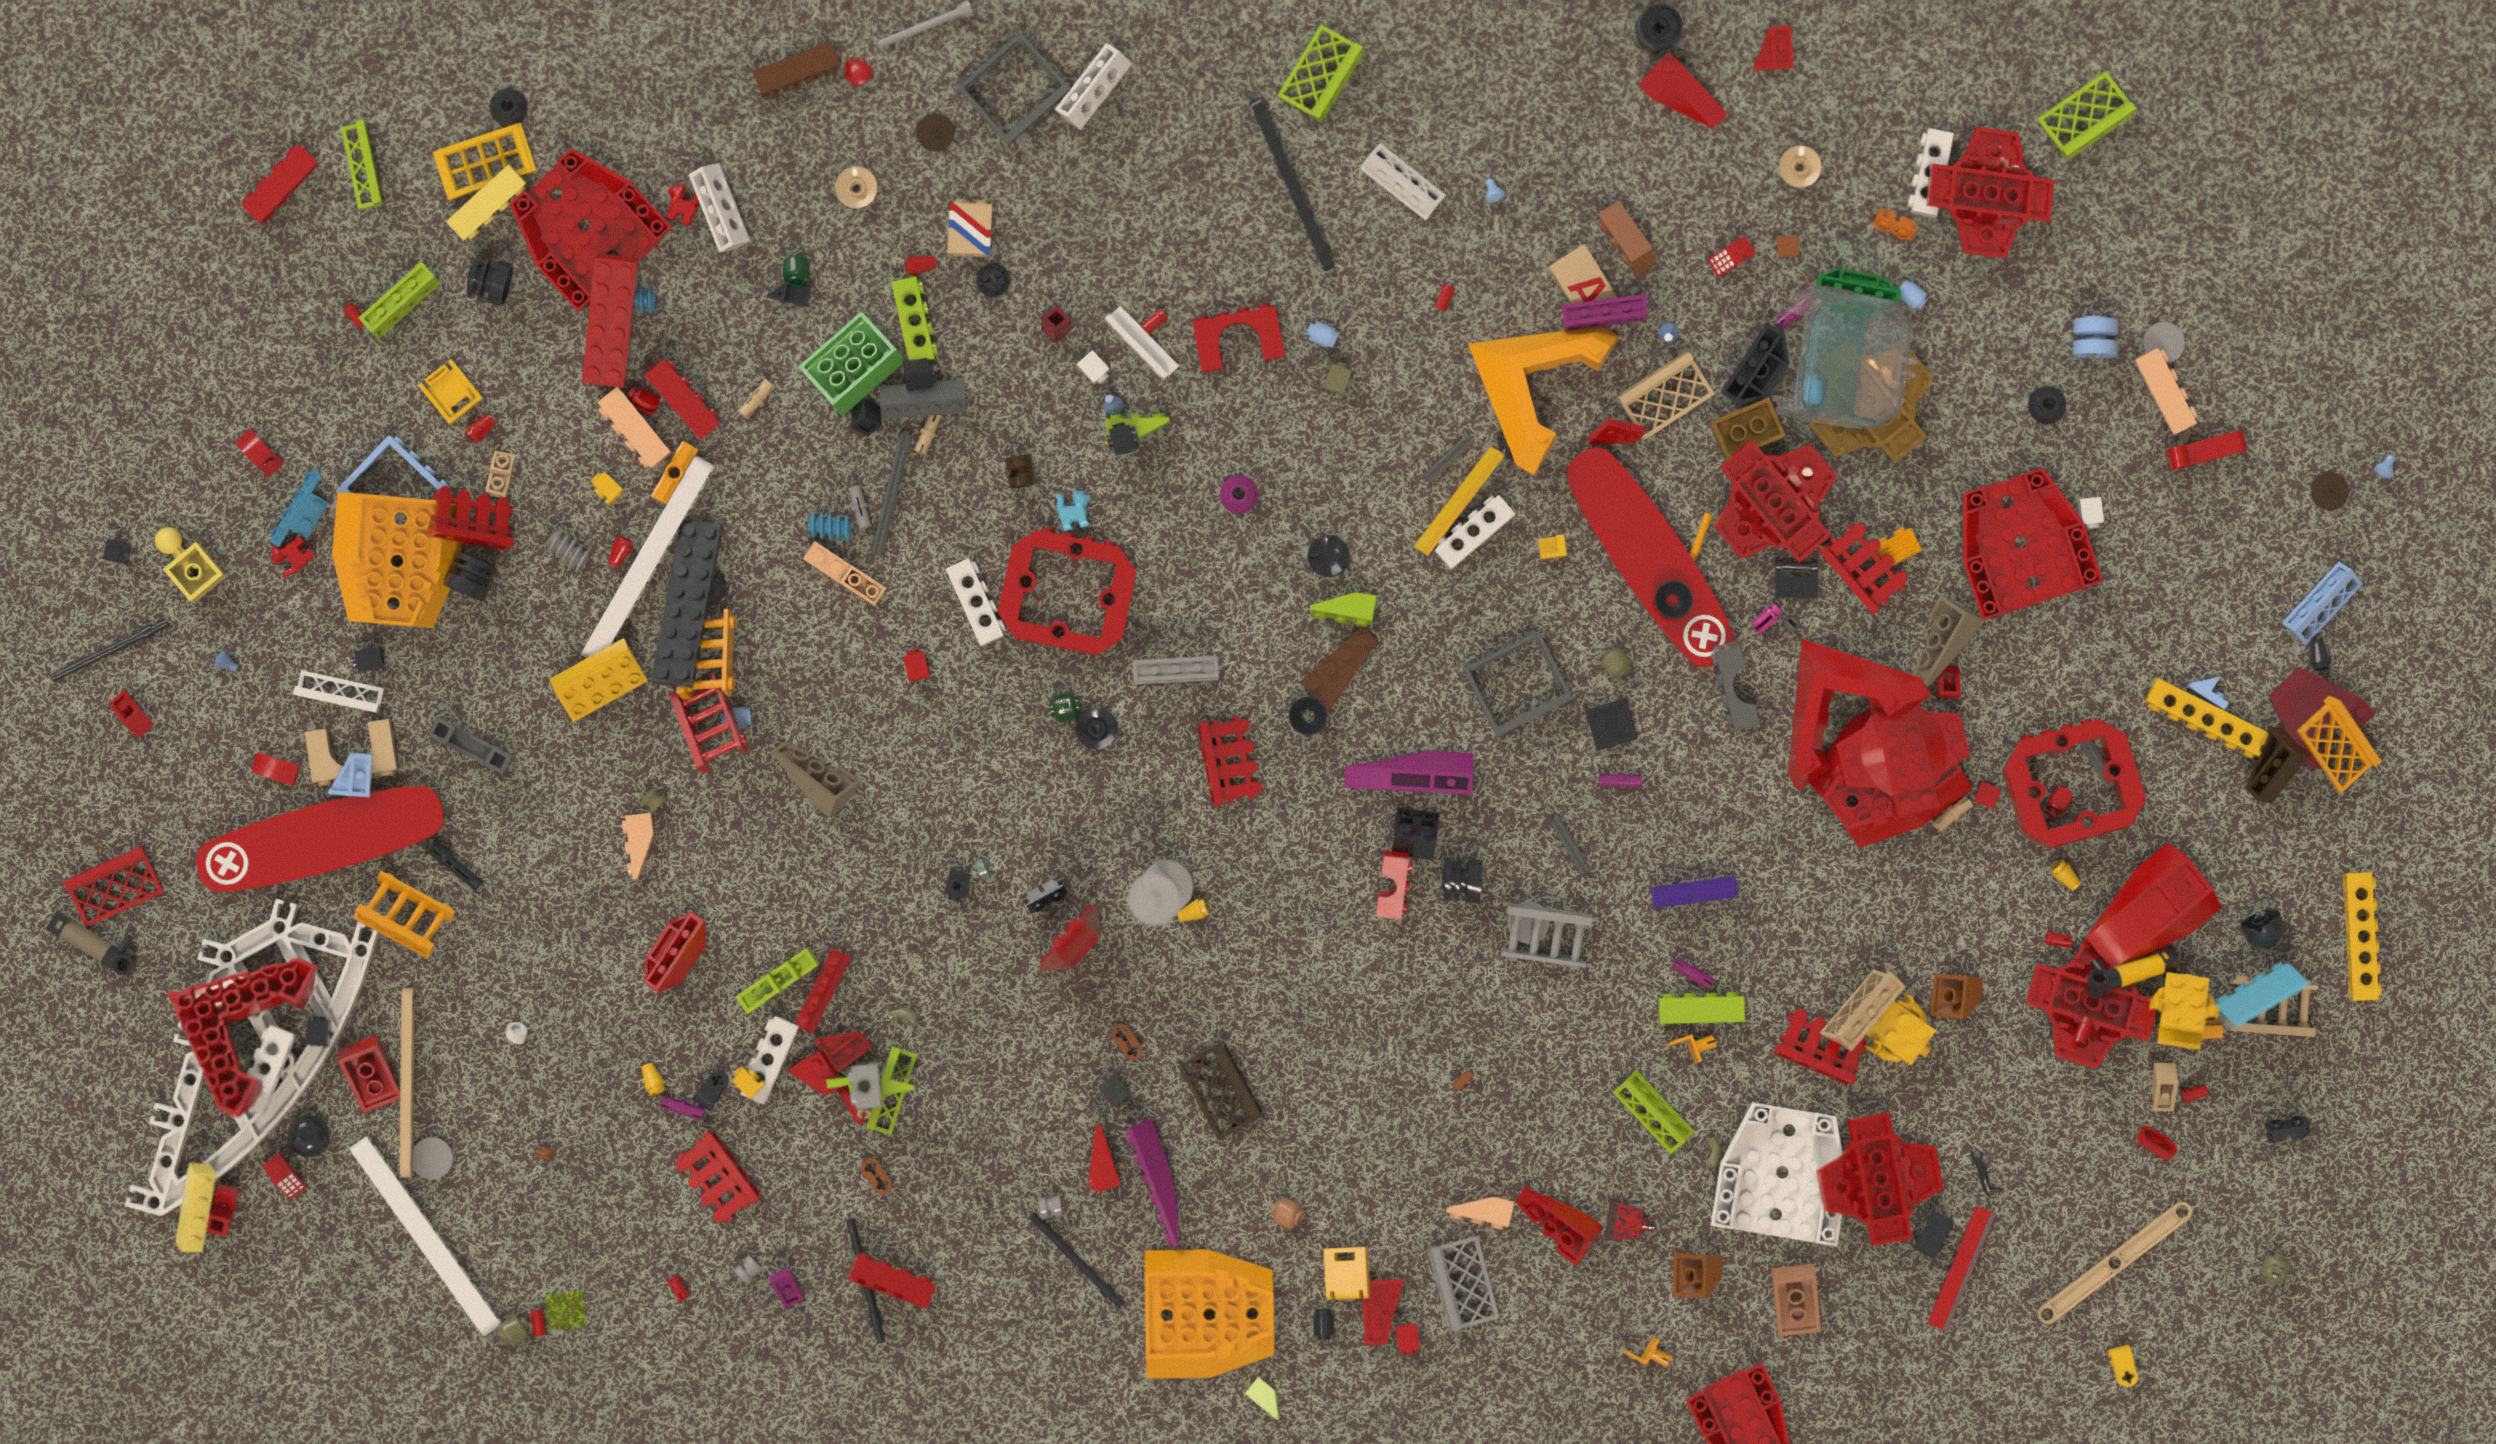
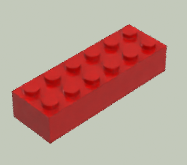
[582,253,640,388]

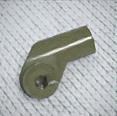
[888,1006,919,1027]
[1705,1136,1723,1169]

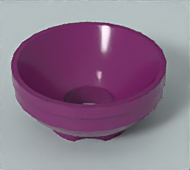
[1220,475,1258,514]

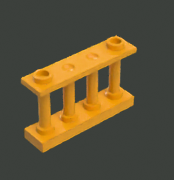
[677,609,737,699]
[354,871,455,959]

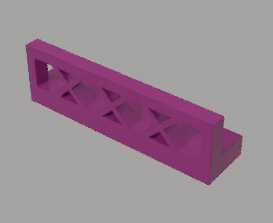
[1561,294,1648,331]

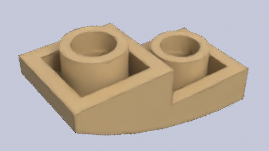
[485,450,516,498]

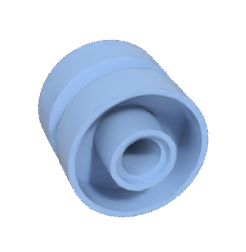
[2073,316,2118,358]

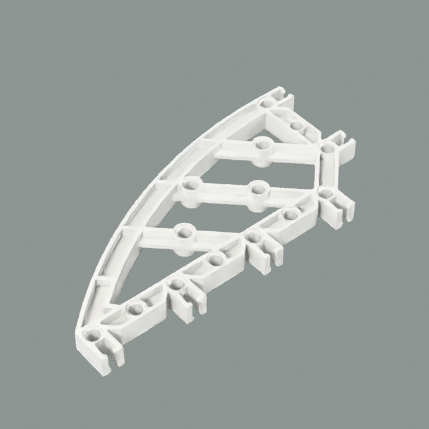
[125,899,379,1216]

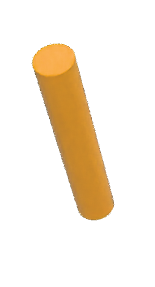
[1690,513,1713,562]

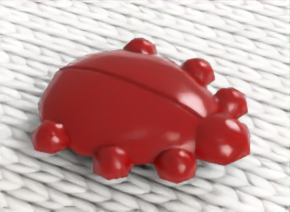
[842,57,874,87]

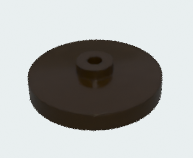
[916,114,954,152]
[2310,473,2349,511]

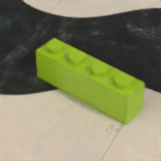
[1658,992,1745,1024]

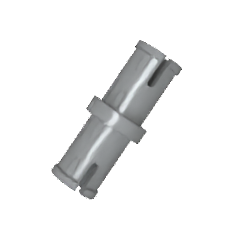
[848,485,872,530]

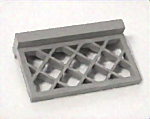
[1427,1236,1499,1331]

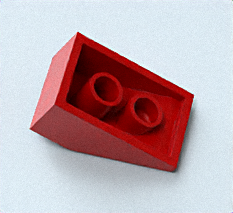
[338,1034,401,1113]
[1087,1124,1121,1193]

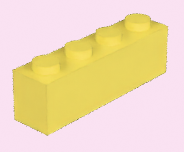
[446,163,526,240]
[175,1163,216,1252]

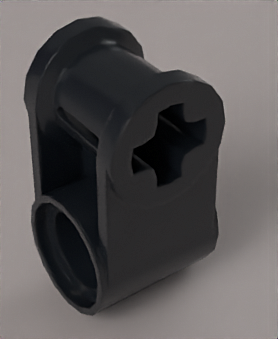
[692,1070,729,1111]

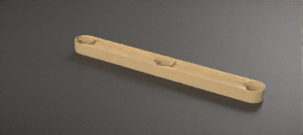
[400,988,415,1178]
[2037,1202,2192,1324]

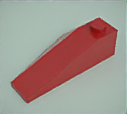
[1638,53,1728,129]
[1516,1187,1604,1266]

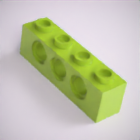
[891,276,938,362]

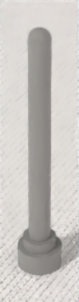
[877,0,974,48]

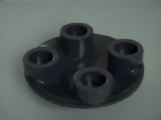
[1308,535,1350,577]

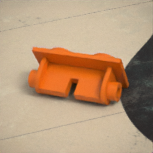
[1872,208,1918,241]

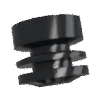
[1634,4,1683,52]
[466,255,514,307]
[444,552,498,602]
[1441,857,1483,904]

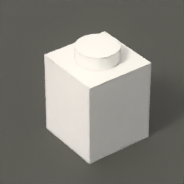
[1077,350,1110,385]
[2077,497,2104,529]

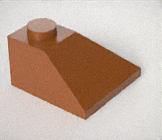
[1930,973,1983,1019]
[1673,1254,1723,1298]

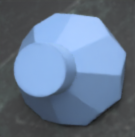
[1486,179,1505,203]
[2374,455,2395,479]

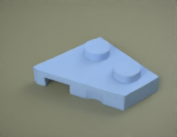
[328,753,373,797]

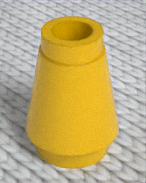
[2050,859,2081,891]
[1177,898,1210,922]
[641,1063,666,1096]

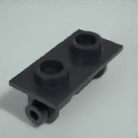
[1022,878,1068,913]
[2264,1116,2311,1143]

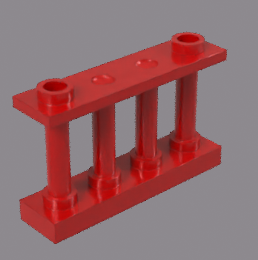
[669,673,749,774]

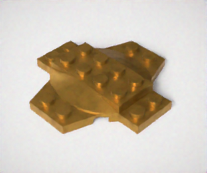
[1808,339,1934,464]

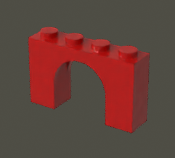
[1192,303,1285,374]

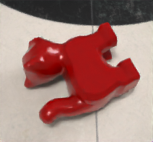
[665,183,700,227]
[270,535,316,579]

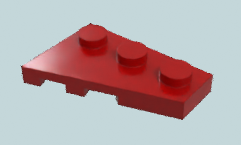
[1362,1279,1404,1345]

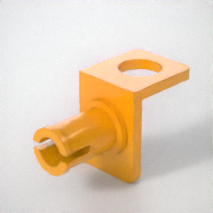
[1666,1034,1717,1064]
[1622,1336,1672,1368]

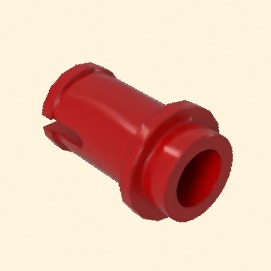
[1433,284,1456,312]
[343,302,365,330]
[1141,309,1168,335]
[2044,930,2073,949]
[2073,1017,2094,1045]
[2180,1083,2209,1104]
[666,1274,690,1303]
[529,1309,547,1337]

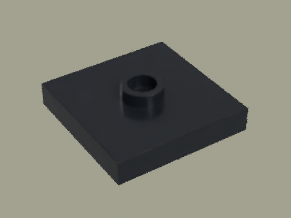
[1585,698,1638,751]

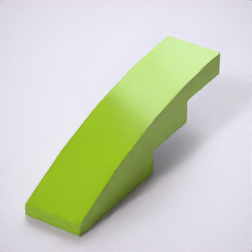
[736,947,820,1014]
[826,1077,916,1096]

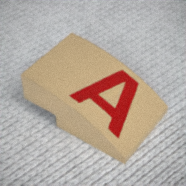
[1548,244,1617,304]

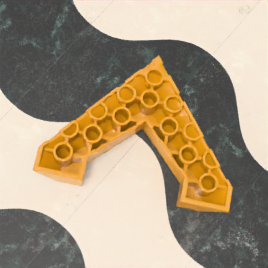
[1468,326,1620,476]

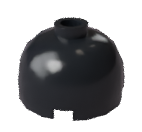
[2240,909,2284,949]
[288,1116,330,1158]

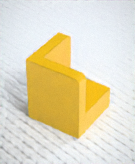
[1538,535,1567,560]

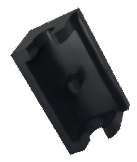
[1913,1211,1955,1260]

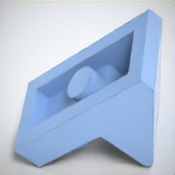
[2186,677,2229,710]

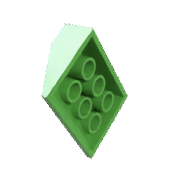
[798,311,905,416]

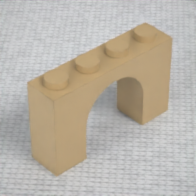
[305,719,399,786]

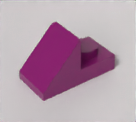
[769,1268,804,1308]

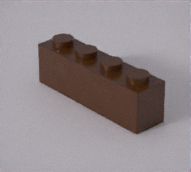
[752,41,841,99]

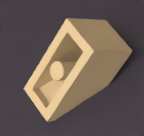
[2152,1063,2178,1111]

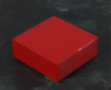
[1973,782,2001,809]

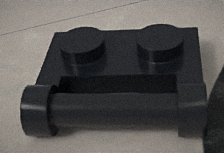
[1774,559,1818,599]

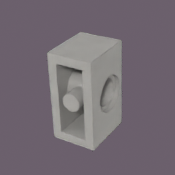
[848,1064,883,1109]

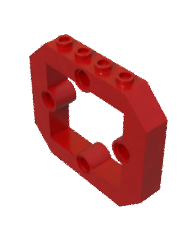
[998,527,1137,656]
[2002,718,2146,850]

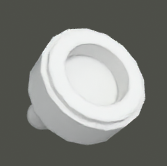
[506,1022,528,1044]

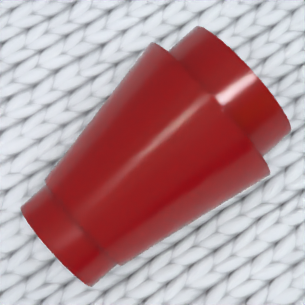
[904,256,937,277]
[465,414,496,444]
[607,535,634,568]

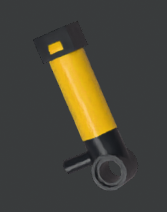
[2086,945,2179,999]

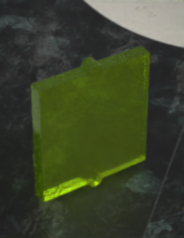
[545,1291,586,1330]

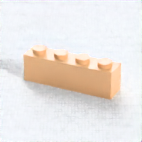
[2134,348,2198,435]
[598,387,672,470]

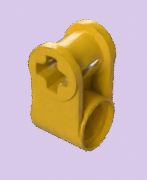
[2108,1344,2138,1387]

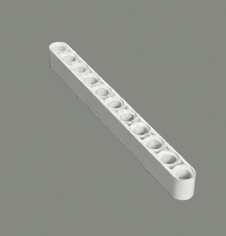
[581,455,715,658]
[350,1136,501,1336]

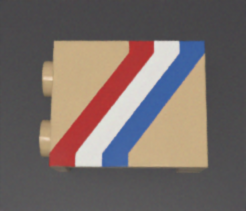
[947,199,993,257]

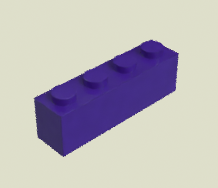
[1650,876,1739,909]

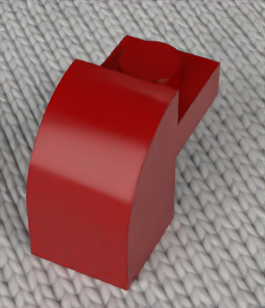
[234,428,284,478]
[206,1184,239,1237]

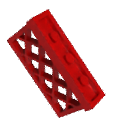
[63,845,164,927]

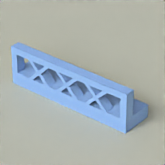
[2282,562,2363,645]

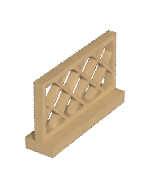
[1616,351,1715,440]
[1820,970,1906,1051]

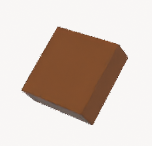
[1776,235,1800,259]
[1453,1070,1473,1090]

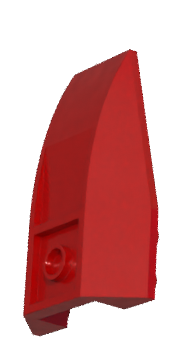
[2085,842,2222,969]
[1039,904,1101,971]
[1686,1363,1790,1444]

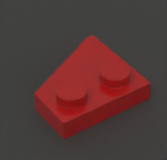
[1753,26,1794,71]
[1588,418,1645,445]
[814,1030,873,1073]
[787,1049,843,1096]

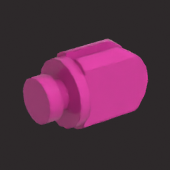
[1750,604,1782,634]

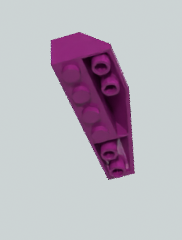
[1344,751,1473,796]
[1125,1119,1178,1248]

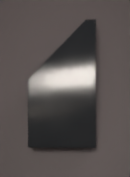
[767,282,812,307]

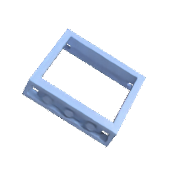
[336,435,453,496]

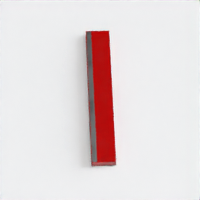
[1927,1206,1996,1332]

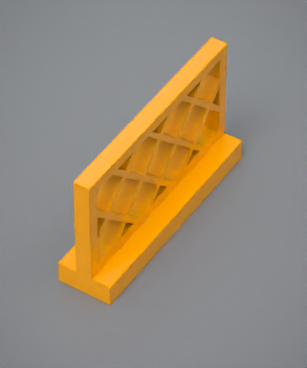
[2297,696,2382,793]

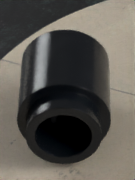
[1313,1309,1335,1340]

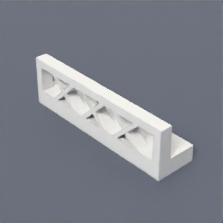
[1360,143,1446,220]
[1105,306,1179,381]
[293,670,384,713]

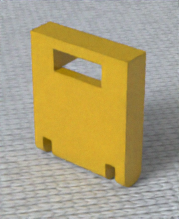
[418,359,483,425]
[1324,1247,1370,1300]

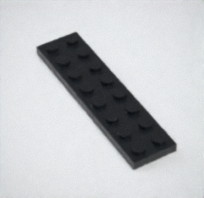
[651,520,724,688]

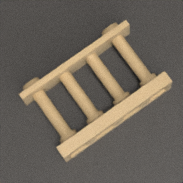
[2227,976,2318,1037]

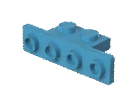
[269,469,329,547]

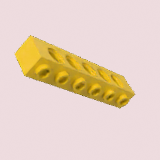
[2144,678,2268,760]
[2343,872,2382,1001]

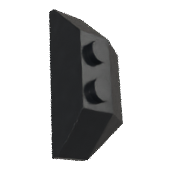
[1720,322,1790,404]

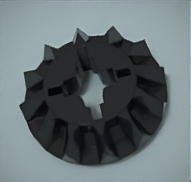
[976,263,1010,297]

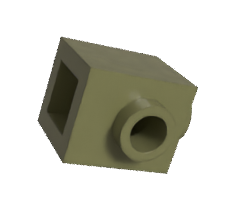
[1323,362,1354,396]

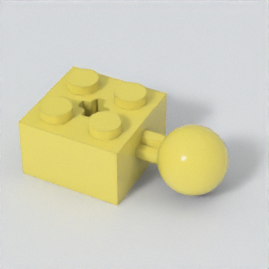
[155,527,227,603]

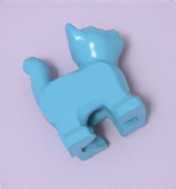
[1056,490,1091,532]

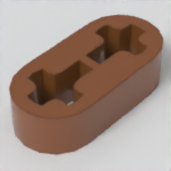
[1112,1024,1143,1060]
[861,1158,892,1194]

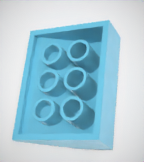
[2216,962,2309,1028]

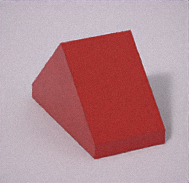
[1936,666,1961,699]

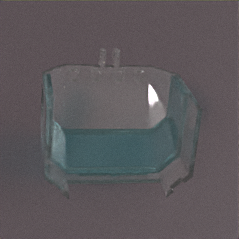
[1771,286,1917,429]

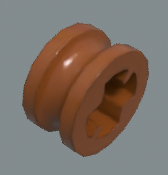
[535,1146,556,1161]

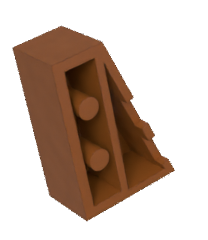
[1598,201,1657,277]

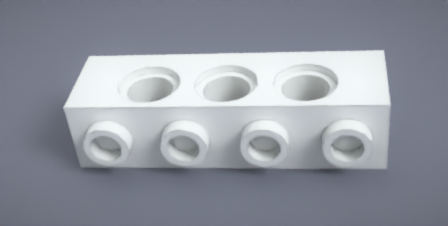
[1055,43,1132,130]
[1908,128,1954,218]
[689,163,750,252]
[1434,495,1515,570]
[946,558,1006,647]
[740,1016,799,1105]
[246,1025,297,1114]

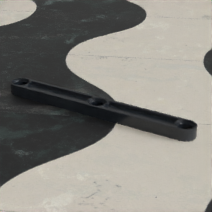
[1249,97,1335,272]

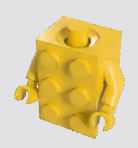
[2149,972,2220,1050]
[1865,992,1936,1065]

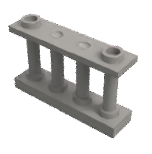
[1133,656,1219,685]
[1501,902,1593,970]

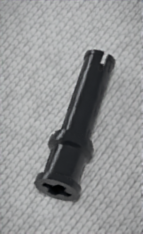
[424,838,484,891]

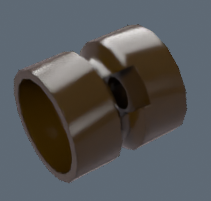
[1004,454,1036,489]

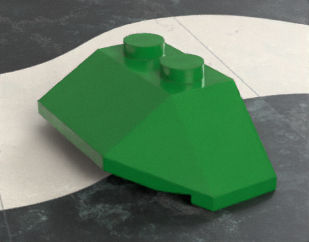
[1816,268,1901,318]

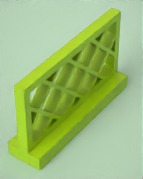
[1277,24,1365,123]
[2037,71,2136,162]

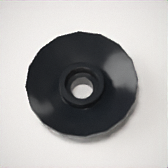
[1075,708,1118,750]

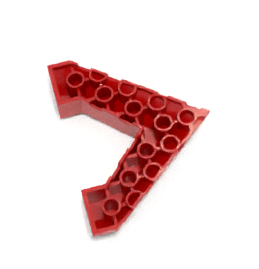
[1788,639,1932,791]
[167,958,317,1118]

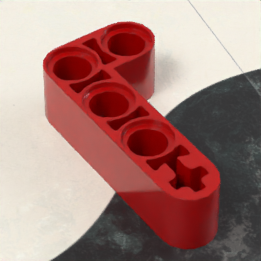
[2164,430,2248,472]

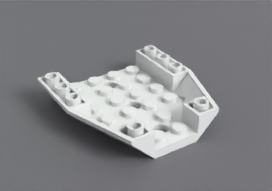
[1711,1103,1842,1246]

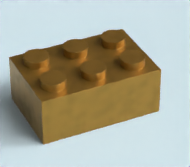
[1709,398,1786,461]

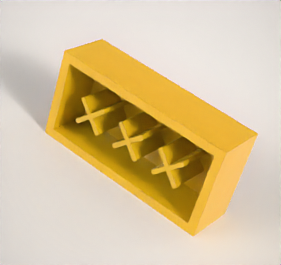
[549,638,647,722]

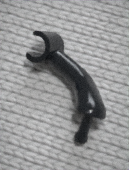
[1969,1151,2002,1196]

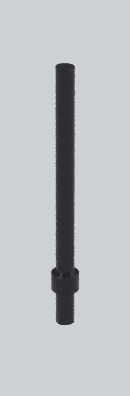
[51,619,169,682]
[1029,1212,1125,1309]
[846,1218,885,1344]

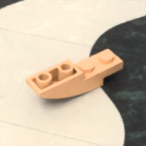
[802,541,886,606]

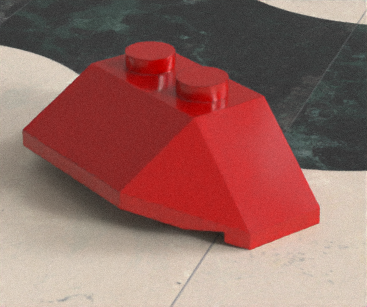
[643,911,706,993]

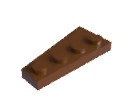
[1300,627,1377,714]

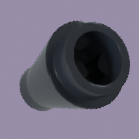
[2310,639,2331,671]

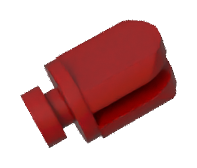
[627,387,660,415]
[2045,787,2073,819]

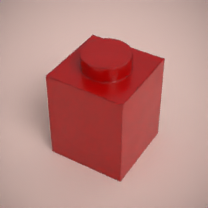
[903,649,930,682]
[1395,1323,1420,1356]

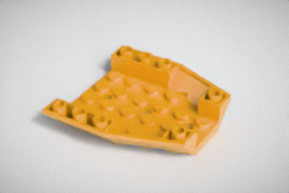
[332,492,462,628]
[1145,1249,1274,1379]

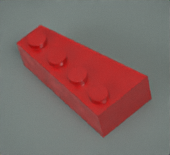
[846,1253,936,1309]

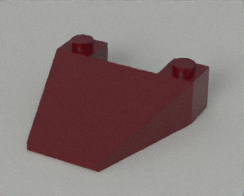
[2268,667,2376,772]

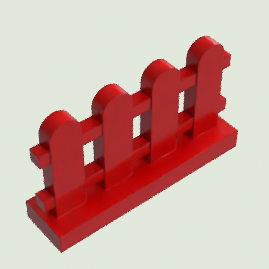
[427,486,514,551]
[1819,522,1908,615]
[1196,716,1262,807]
[795,948,851,1033]
[1772,1009,1867,1087]
[675,1129,763,1223]

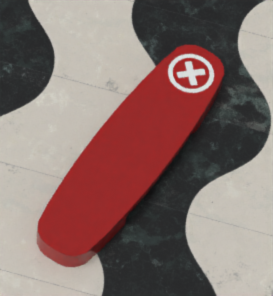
[1566,448,1735,668]
[196,786,445,892]

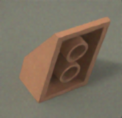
[1771,1264,1821,1336]

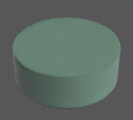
[975,858,991,880]

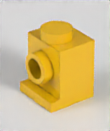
[591,472,624,506]
[732,1066,766,1099]

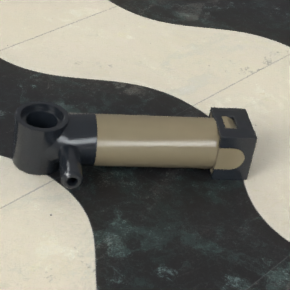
[45,911,137,976]

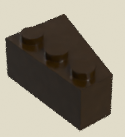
[2245,726,2309,803]

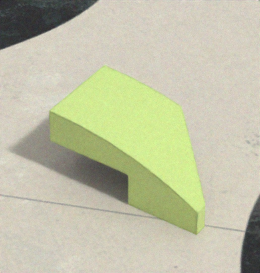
[1245,1377,1280,1420]

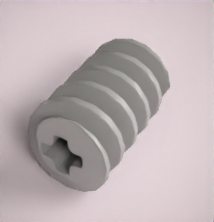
[543,529,590,573]

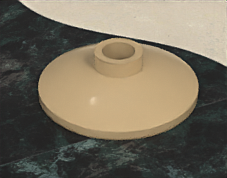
[1779,146,1821,188]
[835,166,877,209]

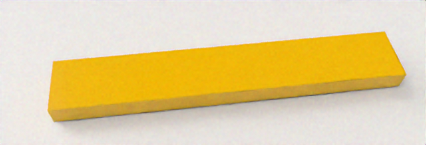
[1413,446,1505,556]

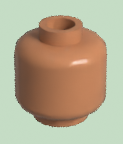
[1271,1198,1304,1229]

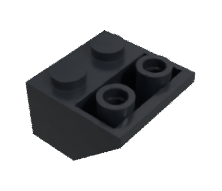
[1392,808,1440,860]

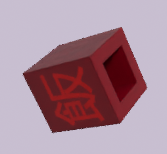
[1041,306,1071,343]

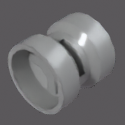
[1039,1196,1062,1219]
[734,1255,764,1285]

